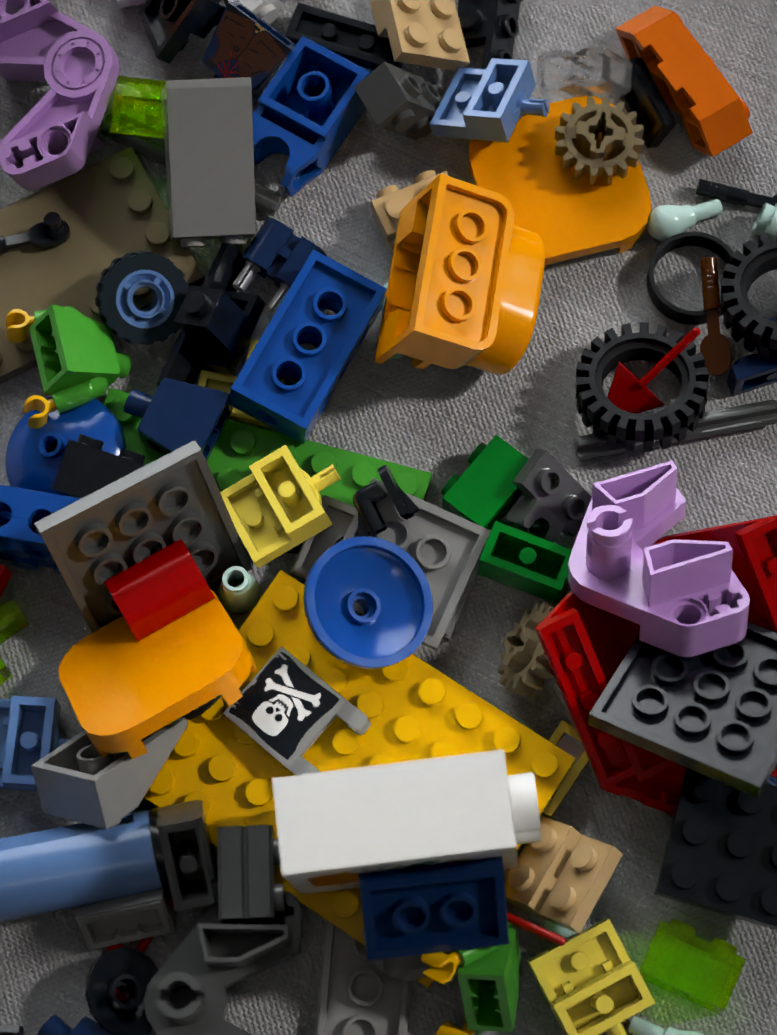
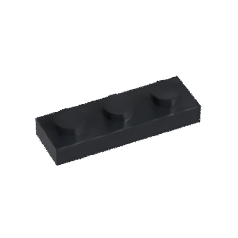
[285,3,403,70]

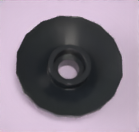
[85,947,159,1035]

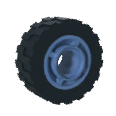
[95,251,190,345]

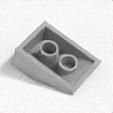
[31,717,188,829]

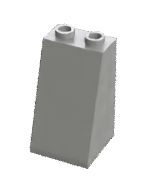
[161,77,256,248]

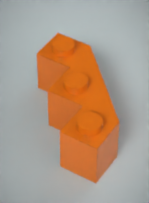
[615,5,753,157]

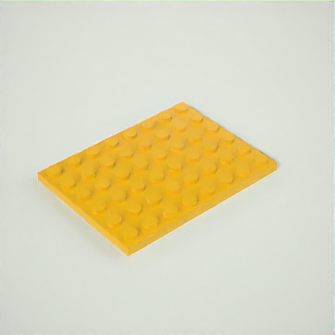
[144,570,576,989]

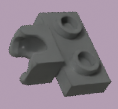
[505,449,592,543]

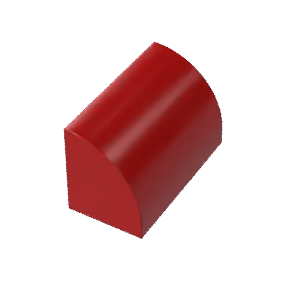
[104,539,215,641]

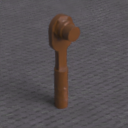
[700,257,731,376]

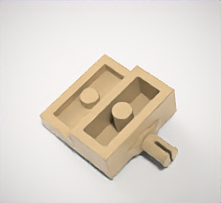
[370,0,470,71]

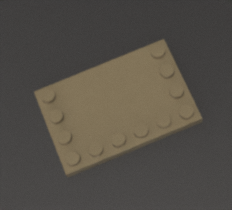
[0,146,205,384]

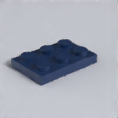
[358,857,509,961]

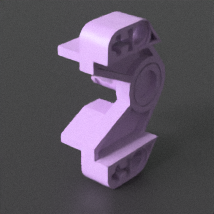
[0,0,123,190]
[568,461,750,657]

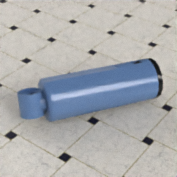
[0,808,170,922]

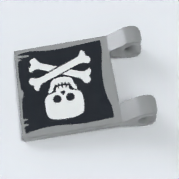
[223,646,371,775]

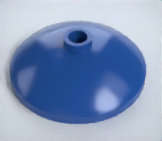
[5,397,126,498]
[303,536,433,669]

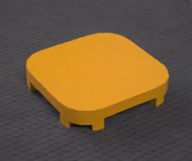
[468,96,651,265]
[58,589,257,759]

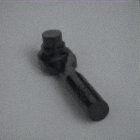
[695,178,777,209]
[0,212,71,253]

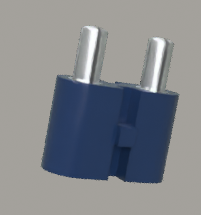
[233,218,327,314]

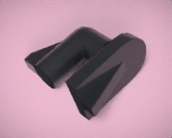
[353,465,420,537]

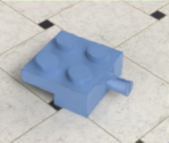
[430,58,550,142]
[0,696,70,791]

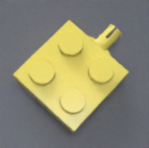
[220,445,342,568]
[527,918,655,1035]

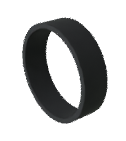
[647,232,734,325]

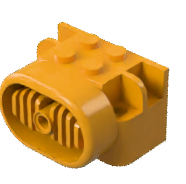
[374,173,545,375]

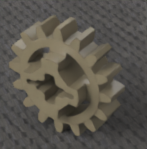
[554,96,645,185]
[498,602,555,697]

